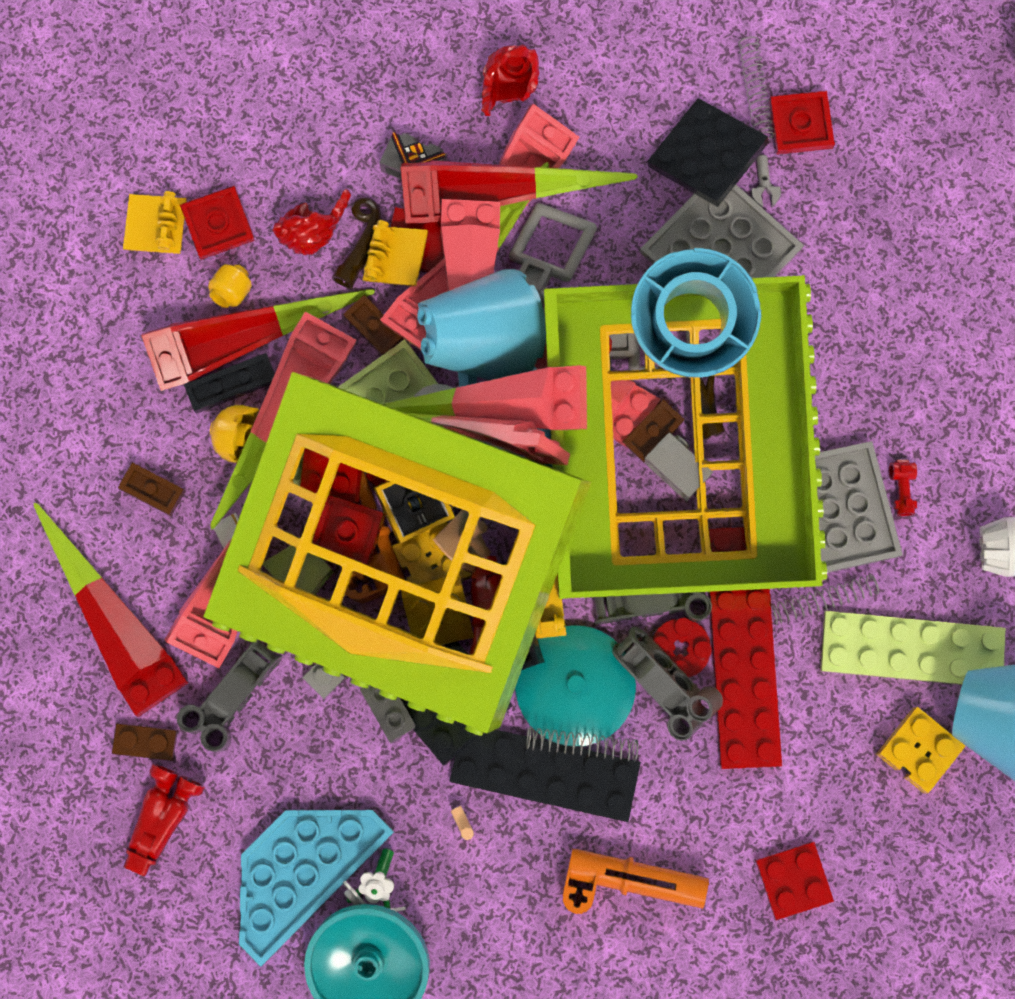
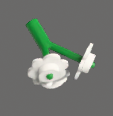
[343,849,406,912]

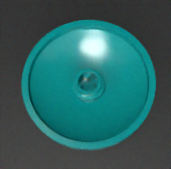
[515,625,636,747]
[304,904,430,999]

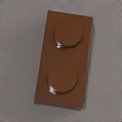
[343,295,404,356]
[622,399,685,463]
[118,462,186,517]
[112,724,178,761]

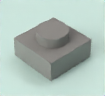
[302,664,345,699]

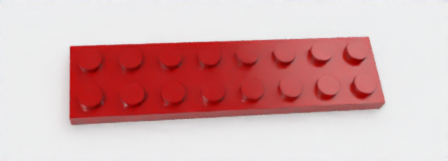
[709,527,782,769]

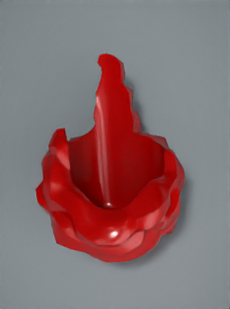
[481,44,540,116]
[272,189,351,256]

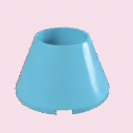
[631,248,761,378]
[952,664,1015,781]

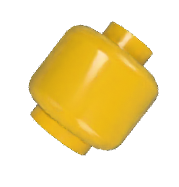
[208,264,252,308]

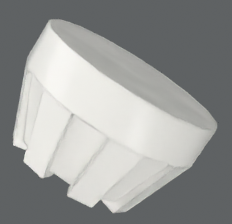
[979,517,1015,577]

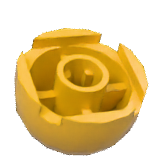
[210,405,259,464]

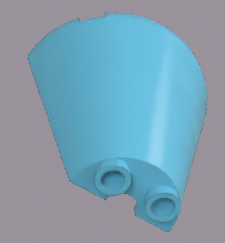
[417,269,546,380]

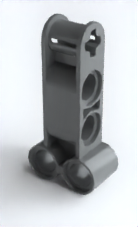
[590,592,712,625]
[612,626,723,741]
[177,640,283,753]

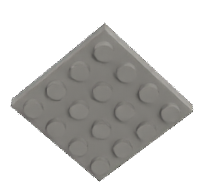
[640,185,804,278]
[815,441,903,573]

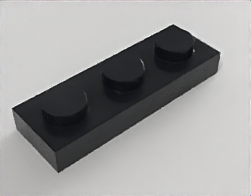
[184,353,275,414]

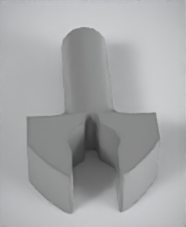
[751,155,781,208]

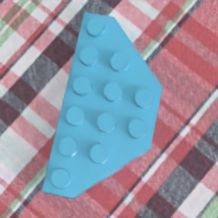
[239,810,394,967]

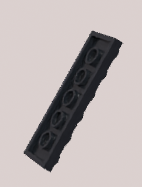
[450,730,641,822]

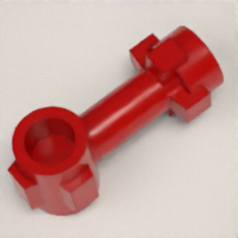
[888,460,917,516]

